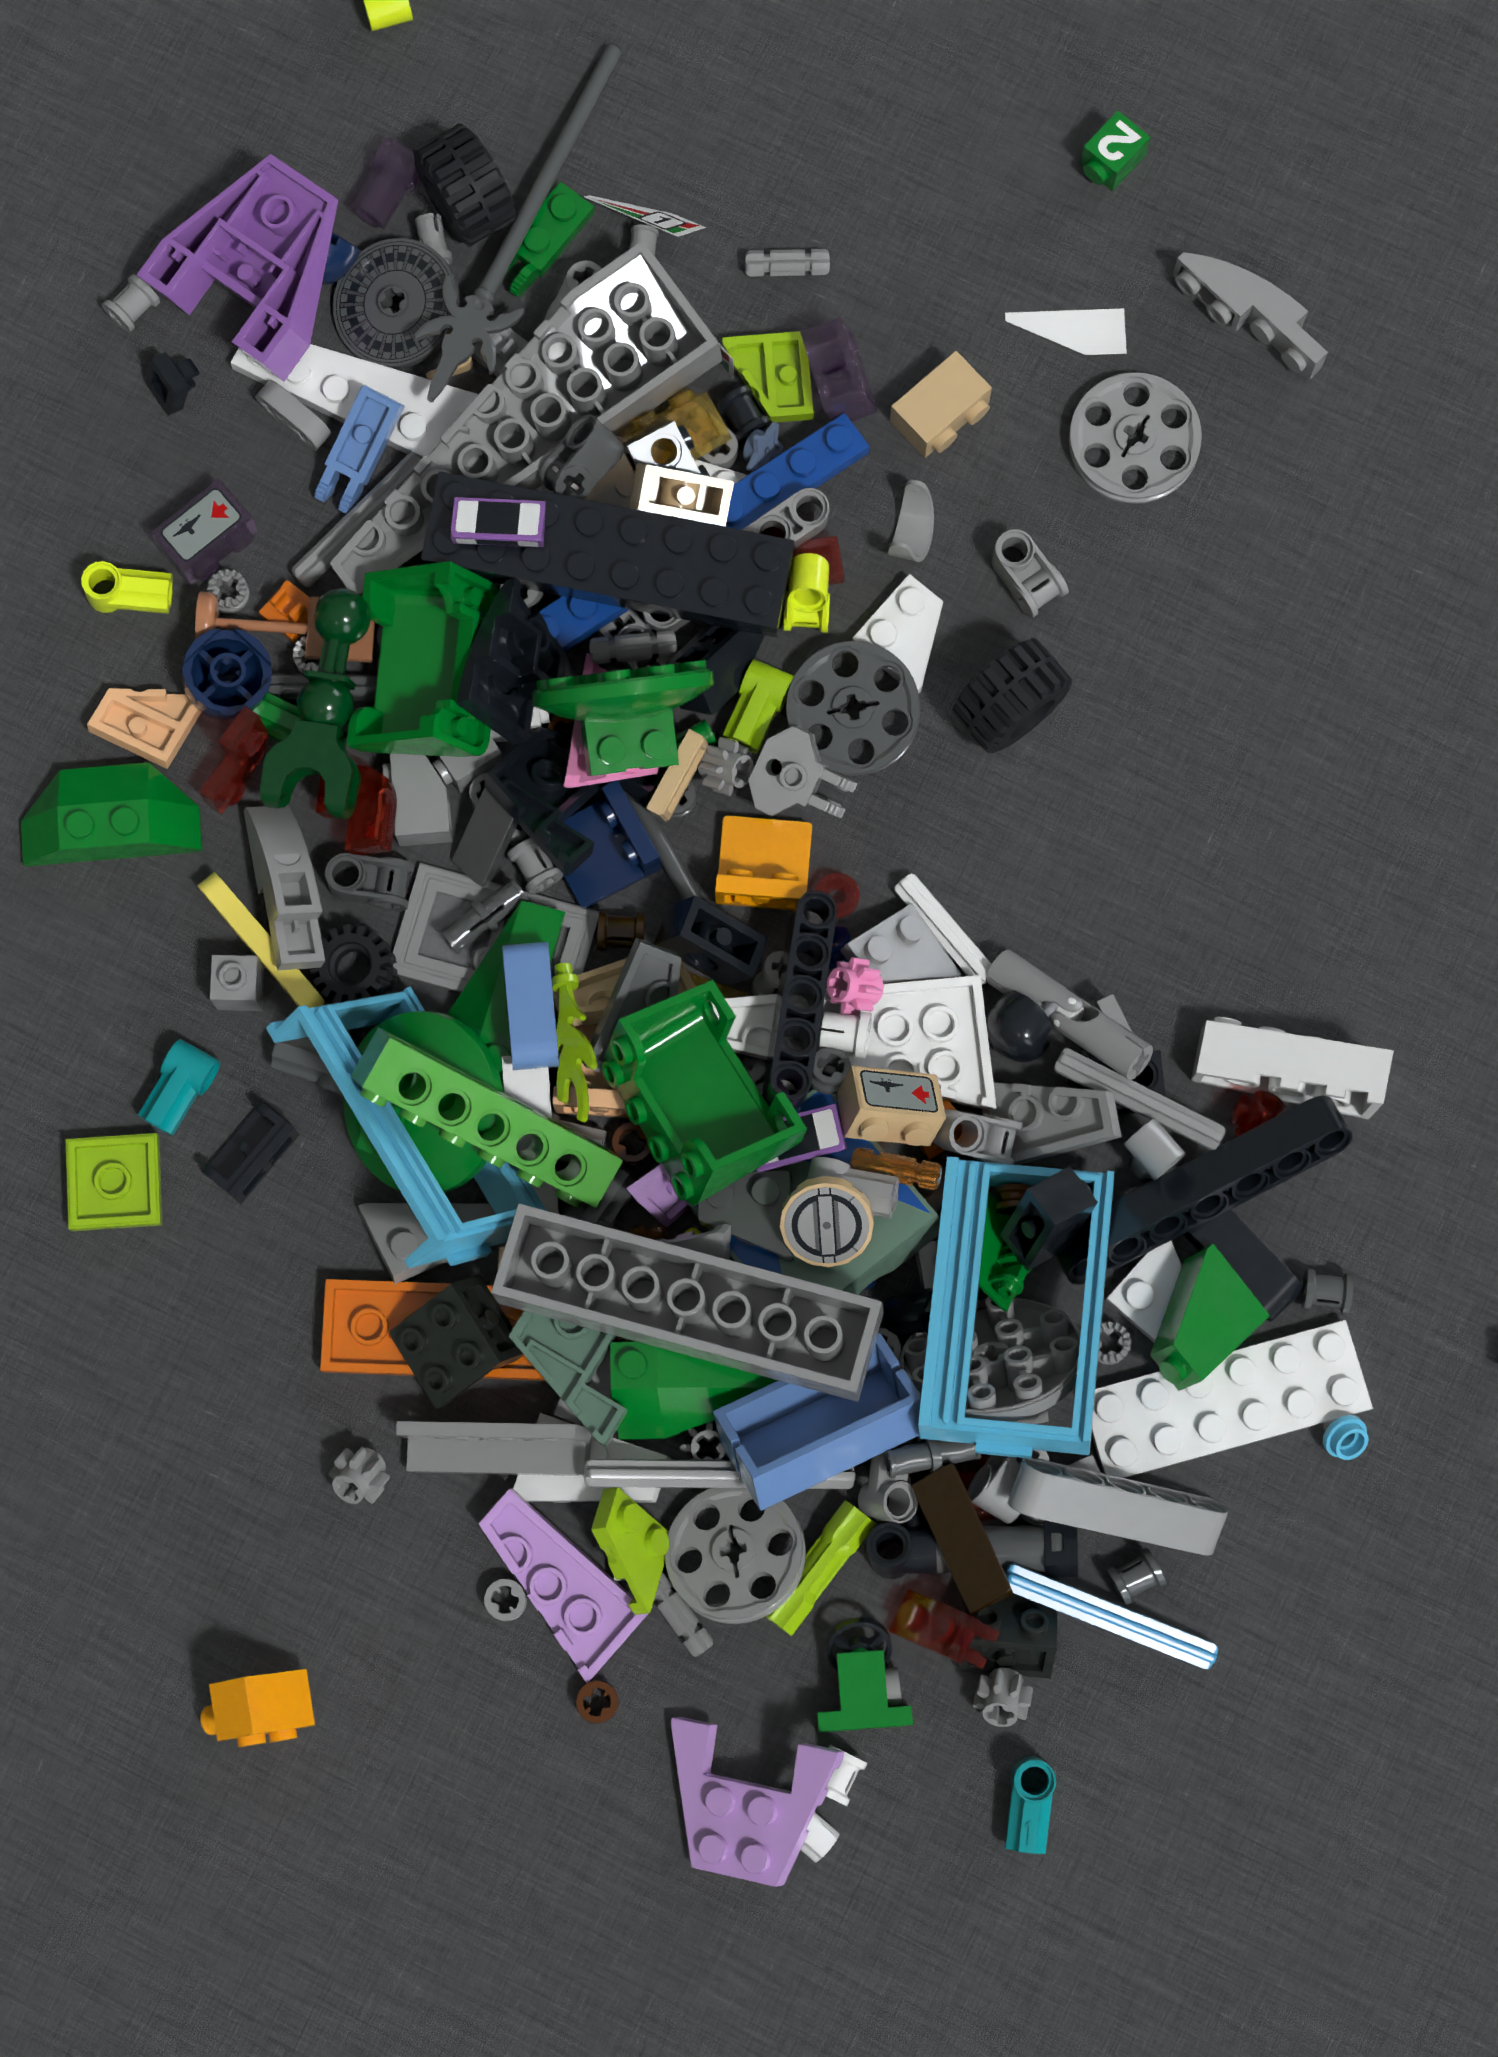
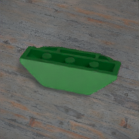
[21,762,203,866]

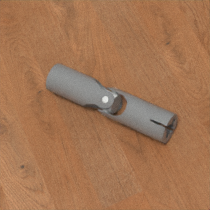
[986,950,1153,1080]

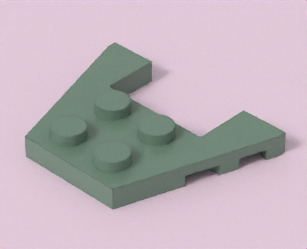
[509,1311,628,1447]

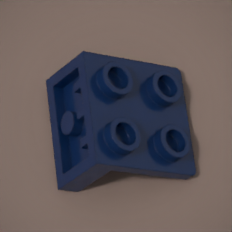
[563,780,661,909]

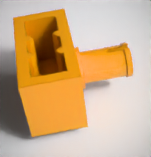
[200,1669,315,1748]

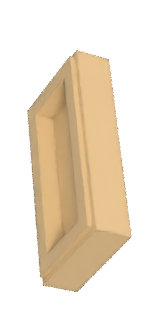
[646,729,709,822]

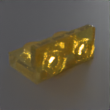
[624,388,732,464]

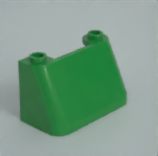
[347,561,499,757]

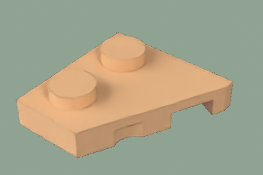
[87,688,201,769]

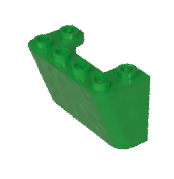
[602,980,807,1206]

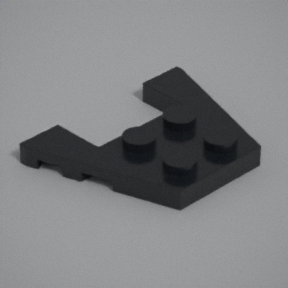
[484,727,667,876]

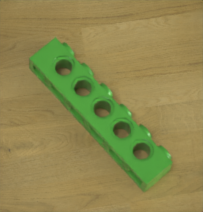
[351,1027,623,1208]

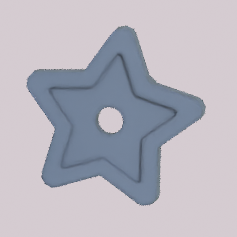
[743,421,784,472]

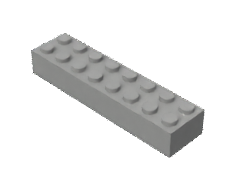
[491,1204,884,1402]

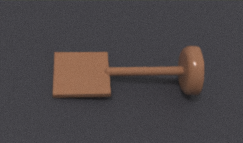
[195,591,375,663]

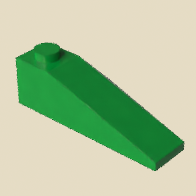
[447,900,566,1084]

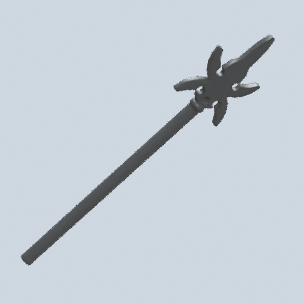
[414,45,621,402]

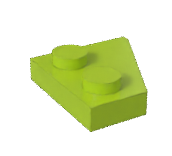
[722,331,814,423]
[591,1487,669,1615]

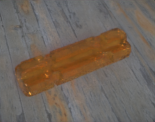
[851,1147,942,1190]

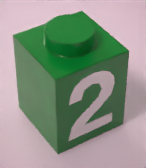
[1080,110,1151,192]

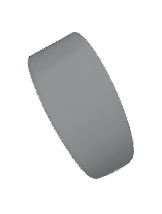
[888,480,934,562]

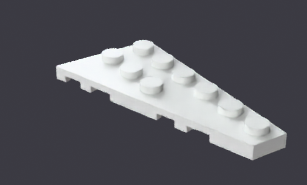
[712,975,997,1112]

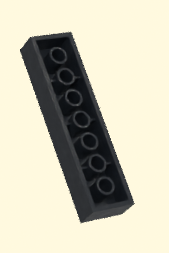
[421,471,794,638]

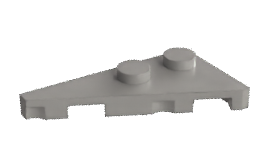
[358,1203,496,1284]

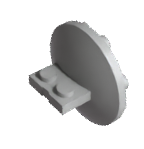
[899,1296,1081,1424]

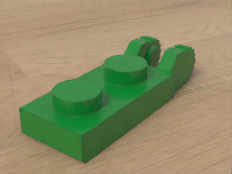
[506,181,595,297]

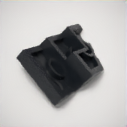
[456,577,567,746]

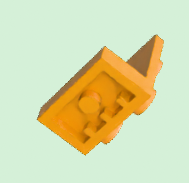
[715,815,812,910]

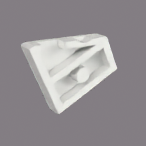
[852,574,943,693]

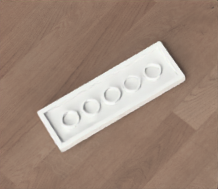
[1091,1320,1373,1478]

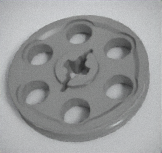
[1069,373,1202,504]
[665,1488,806,1624]

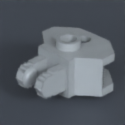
[748,726,857,818]

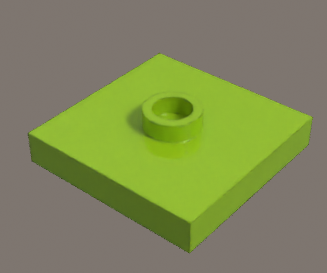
[66,1133,163,1231]

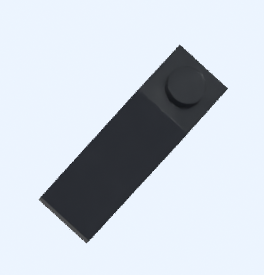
[664,624,765,715]

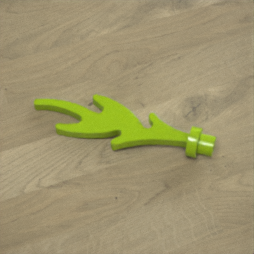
[551,963,597,1123]

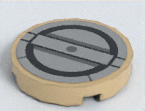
[780,1176,874,1267]

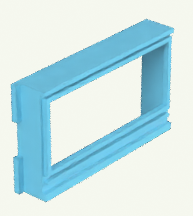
[266,987,547,1268]
[918,1156,1114,1459]

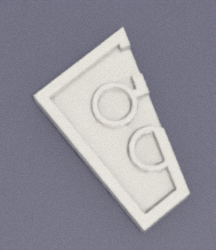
[513,1413,671,1503]

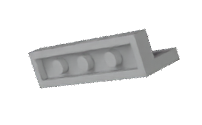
[396,1421,591,1476]

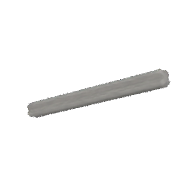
[583,1459,855,1489]

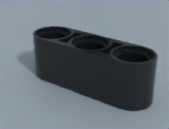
[1183,1210,1304,1322]

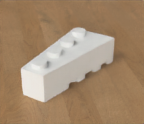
[1191,1017,1394,1119]

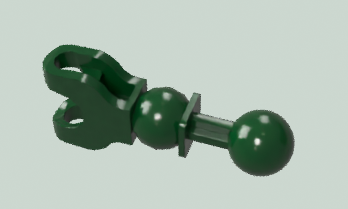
[260,588,371,819]

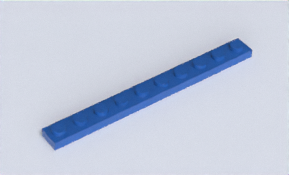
[539,413,870,652]

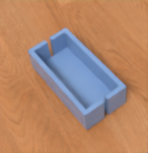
[713,1333,921,1511]

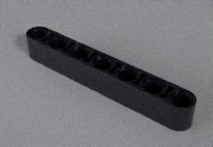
[1056,1095,1353,1285]

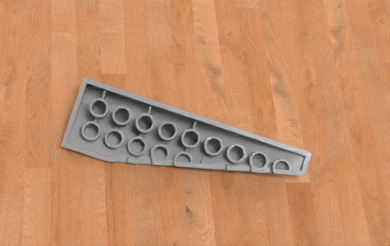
[329,240,723,596]

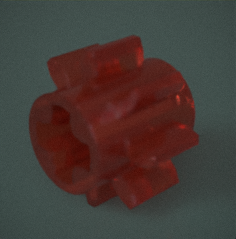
[1230,1090,1285,1136]

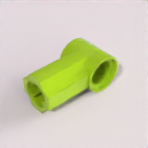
[722,659,794,754]

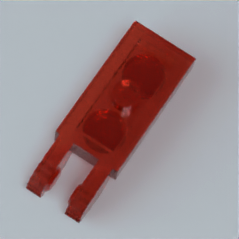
[889,1589,1000,1669]

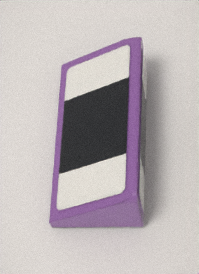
[450,497,546,547]
[756,1104,847,1173]

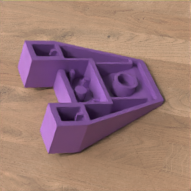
[137,154,338,382]

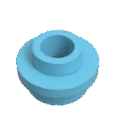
[1323,1415,1369,1460]

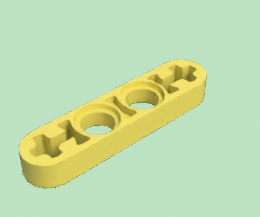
[197,872,325,1008]

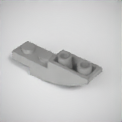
[1173,252,1328,380]
[244,805,325,970]

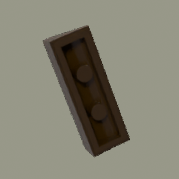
[911,1462,1013,1615]

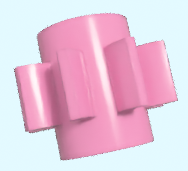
[827,957,884,1016]

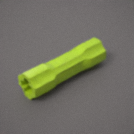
[765,1500,876,1636]

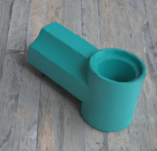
[138,1039,221,1136]
[1004,1756,1056,1854]

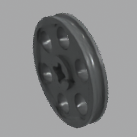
[786,641,920,776]

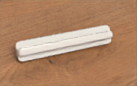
[894,873,992,985]

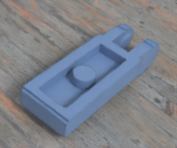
[314,385,405,514]

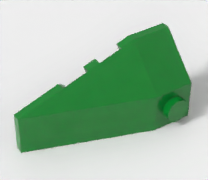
[610,1342,778,1440]

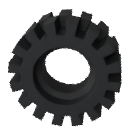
[310,924,398,1003]

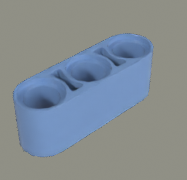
[502,941,559,1071]

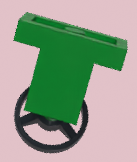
[817,1617,913,1733]

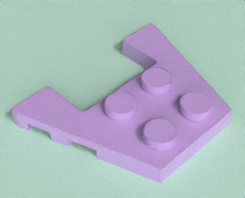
[671,1717,844,1887]

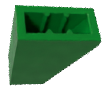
[1150,1243,1270,1391]

